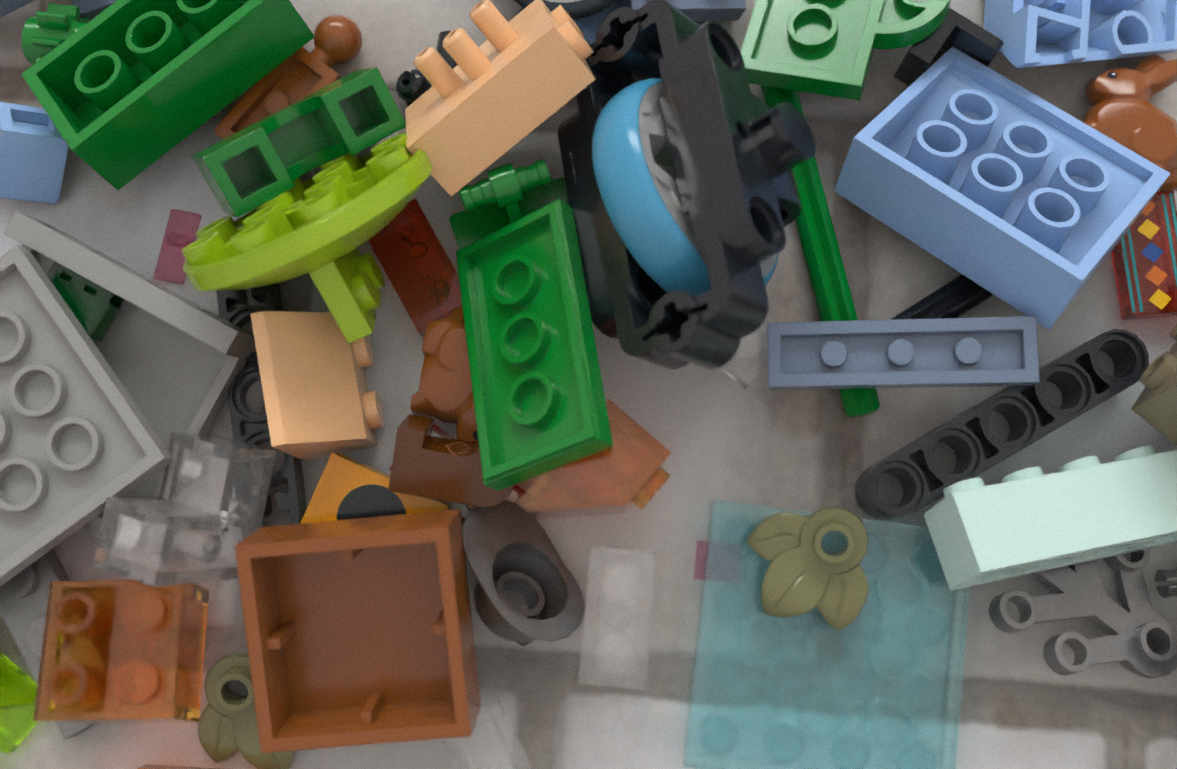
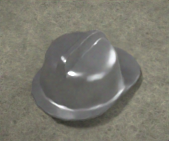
[462,500,585,646]

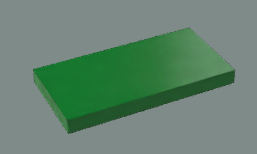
[456,199,613,491]

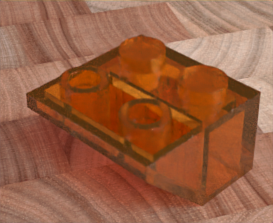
[33,578,209,724]

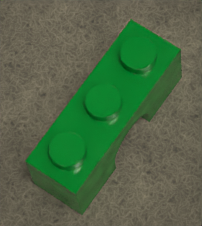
[192,67,406,218]

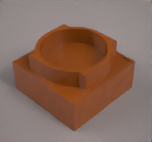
[235,509,481,753]

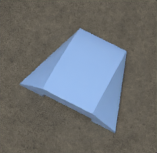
[983,0,1177,68]

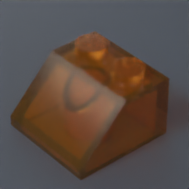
[517,398,671,519]

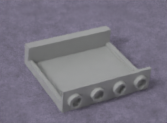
[4,211,255,545]

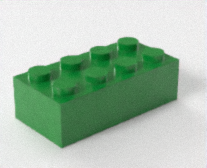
[21,0,315,190]

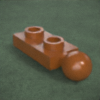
[213,15,363,140]

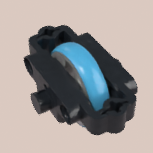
[558,0,816,370]

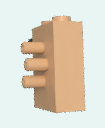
[405,0,596,197]

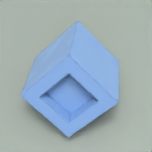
[0,102,69,204]

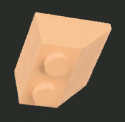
[250,311,384,461]

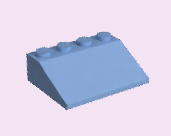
[834,46,1171,330]

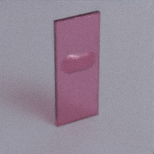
[153,209,202,285]

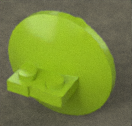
[182,133,434,344]

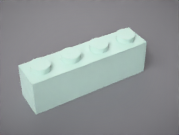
[923,445,1177,591]

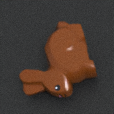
[1082,55,1177,192]
[411,305,478,444]

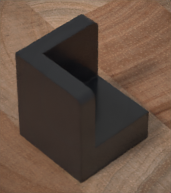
[894,8,1004,86]

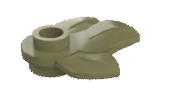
[747,506,869,631]
[198,652,295,769]

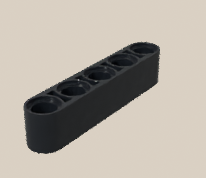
[855,329,1149,520]

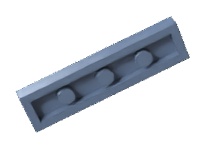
[767,316,1040,390]

